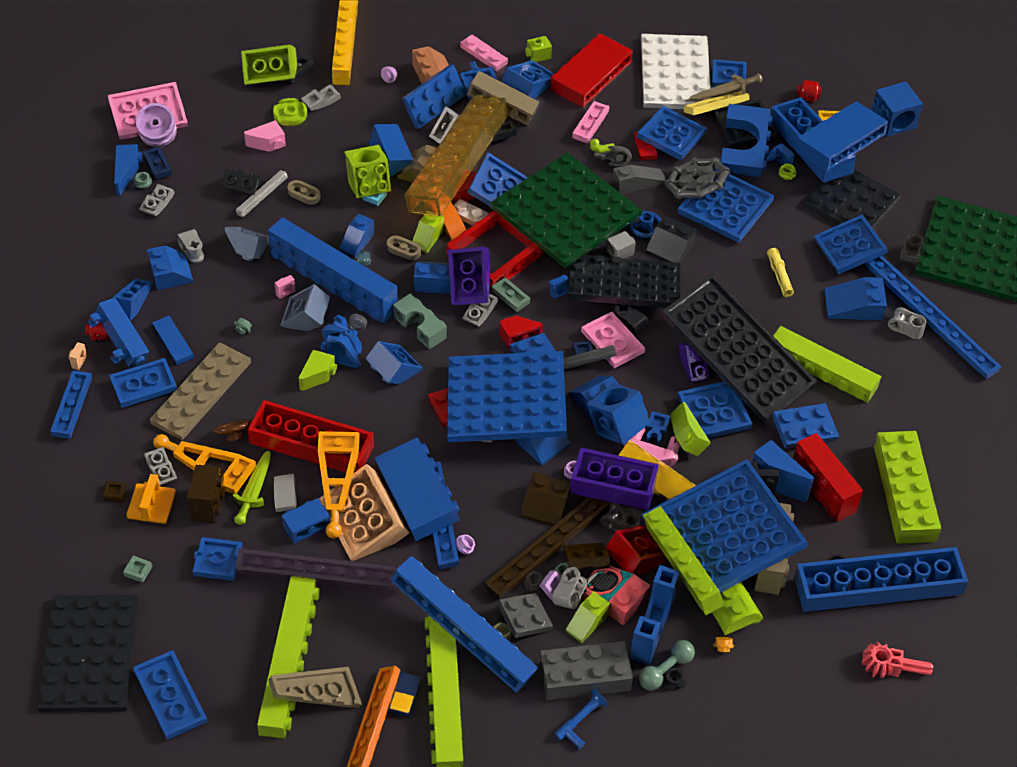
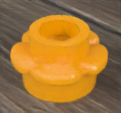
[713,637,734,652]

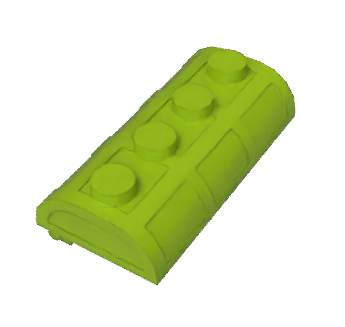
[712,582,763,635]

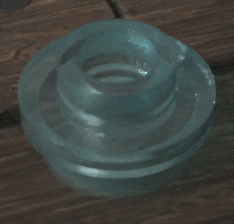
[356,250,370,266]

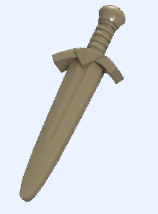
[689,73,762,101]

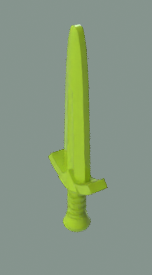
[233,451,271,525]

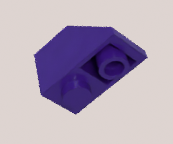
[678,342,709,382]

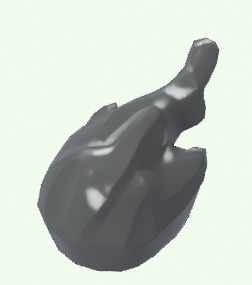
[594,146,632,167]

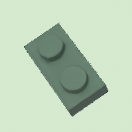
[491,278,530,312]

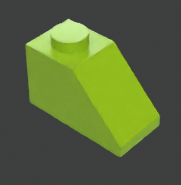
[413,210,444,254]
[299,350,337,391]
[566,592,610,643]

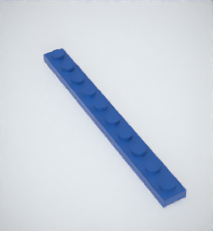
[863,255,1001,379]

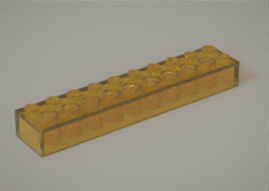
[404,95,509,216]

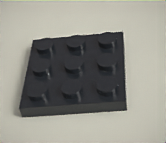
[712,99,779,148]

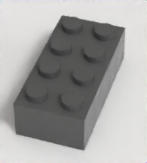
[540,641,633,701]

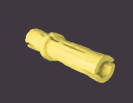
[767,248,794,297]

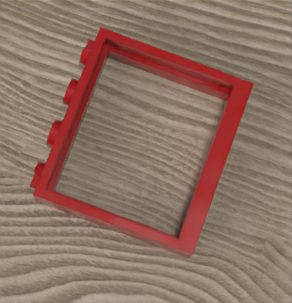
[446,211,544,293]

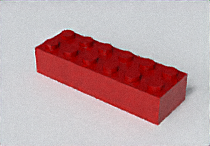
[248,400,374,473]

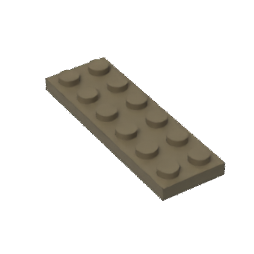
[150,342,251,440]

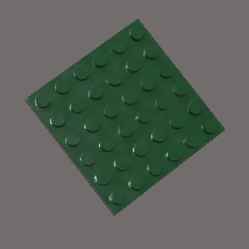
[490,152,642,268]
[914,195,1017,302]

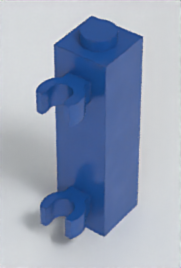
[88,298,149,367]

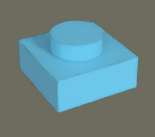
[363,192,387,206]

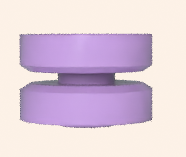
[136,103,177,148]

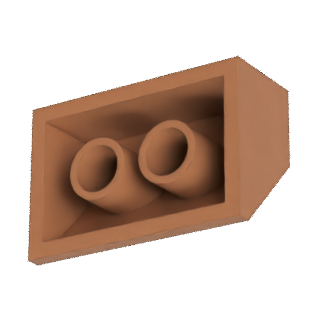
[412,46,449,84]

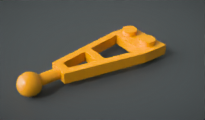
[318,432,360,539]
[153,434,256,494]

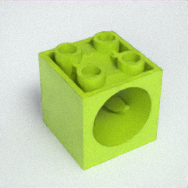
[344,145,391,198]

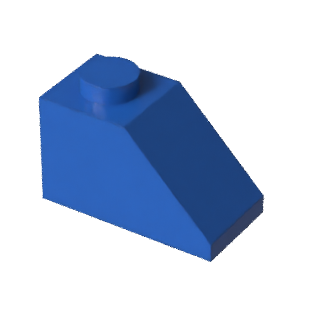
[340,213,374,258]

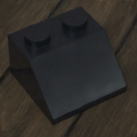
[646,215,697,263]

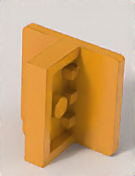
[127,474,176,524]

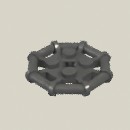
[665,157,730,200]

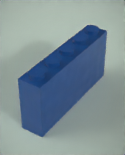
[796,101,888,172]
[375,437,460,541]

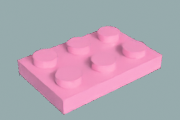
[581,312,645,368]

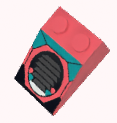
[581,565,651,626]

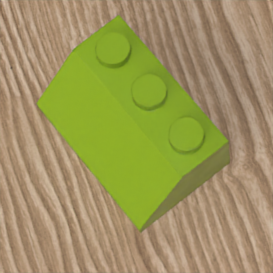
[241,44,297,85]

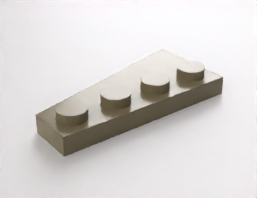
[268,667,362,708]

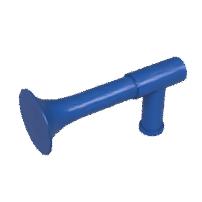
[554,689,608,750]

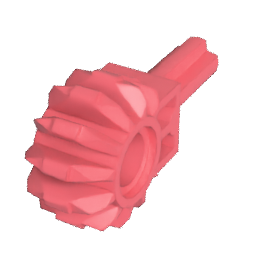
[862,641,933,679]

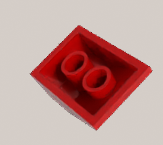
[606,525,668,576]

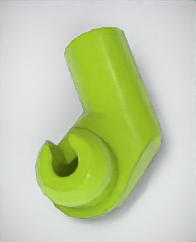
[590,139,615,153]

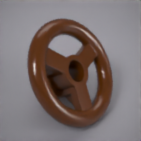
[213,419,251,441]

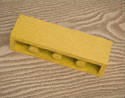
[618,440,696,501]

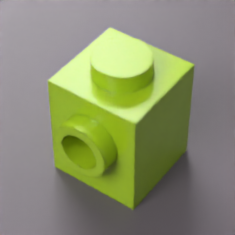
[525,36,552,62]

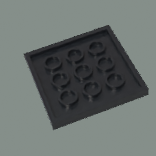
[803,169,901,228]

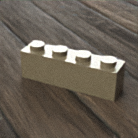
[467,71,539,126]

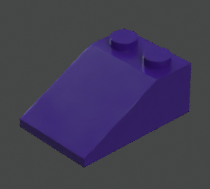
[448,247,490,306]

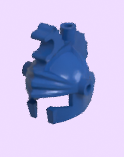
[320,315,362,368]

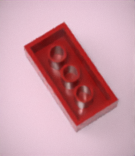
[793,433,863,522]

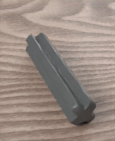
[563,345,617,369]

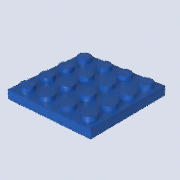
[678,168,775,243]

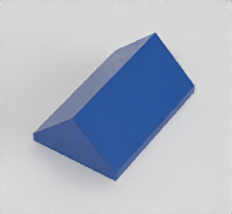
[369,124,414,177]

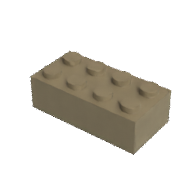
[754,503,794,595]

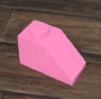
[244,120,286,152]

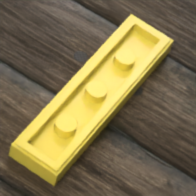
[684,91,749,115]

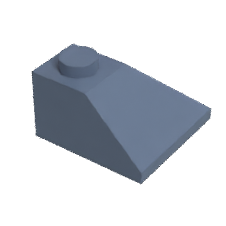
[225,227,269,261]

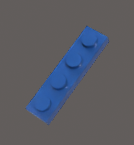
[50,371,92,439]

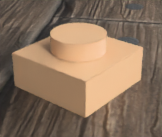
[69,342,87,370]

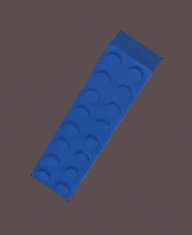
[268,217,398,324]
[794,547,968,612]

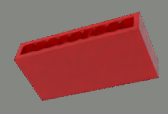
[550,33,633,108]

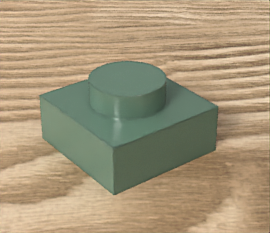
[123,556,152,583]

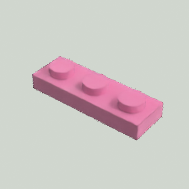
[460,35,508,71]
[572,101,609,143]

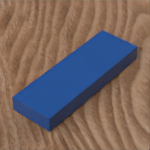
[152,316,194,365]

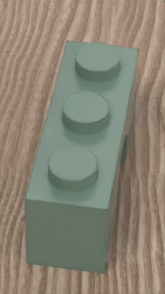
[393,294,447,350]

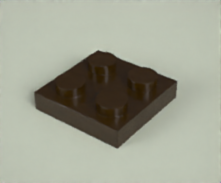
[563,542,610,569]

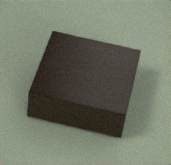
[103,481,127,503]

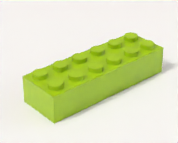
[874,431,941,544]

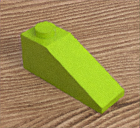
[670,402,711,456]

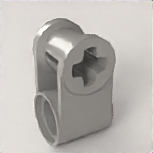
[177,229,204,263]
[888,307,926,339]
[552,567,587,609]

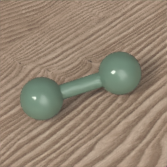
[639,640,695,691]

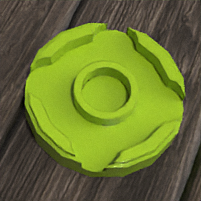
[273,98,307,126]

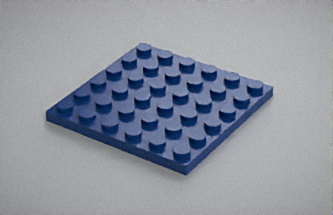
[448,351,567,442]
[641,459,808,593]

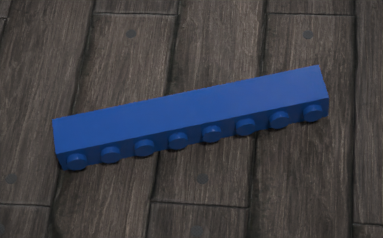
[390,556,538,693]

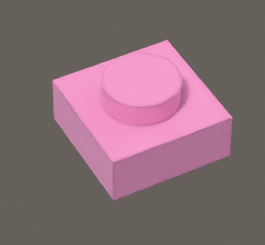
[275,275,296,299]

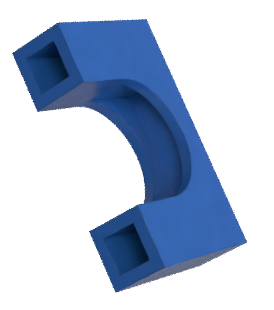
[721,104,772,177]
[629,565,680,666]

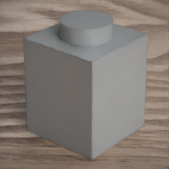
[606,231,636,258]

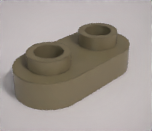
[288,180,321,205]
[387,236,421,260]

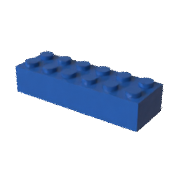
[771,98,856,183]

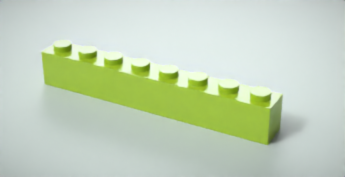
[257,576,320,739]
[425,616,463,767]

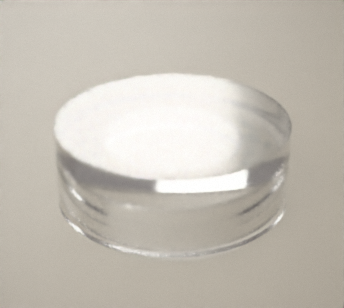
[347,314,367,332]

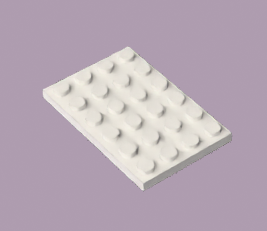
[641,34,711,109]

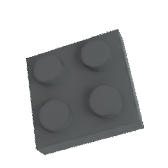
[497,593,553,638]

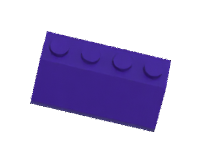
[570,448,659,510]

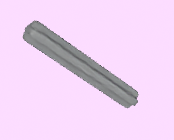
[236,170,288,218]

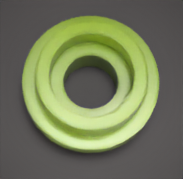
[779,164,796,180]

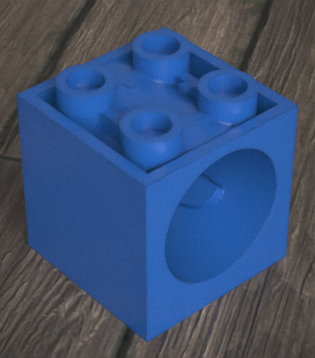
[871,81,923,137]
[586,383,650,444]

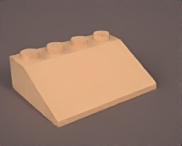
[319,464,411,561]

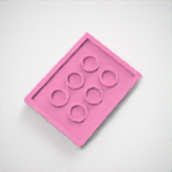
[108,82,188,140]

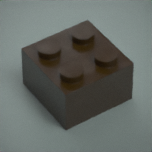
[187,465,226,523]

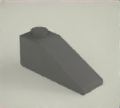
[612,165,666,194]

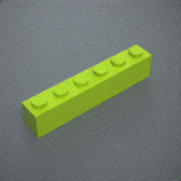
[773,326,881,403]
[643,506,724,615]

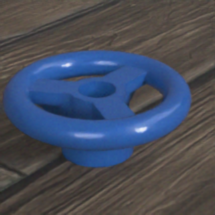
[628,211,662,239]

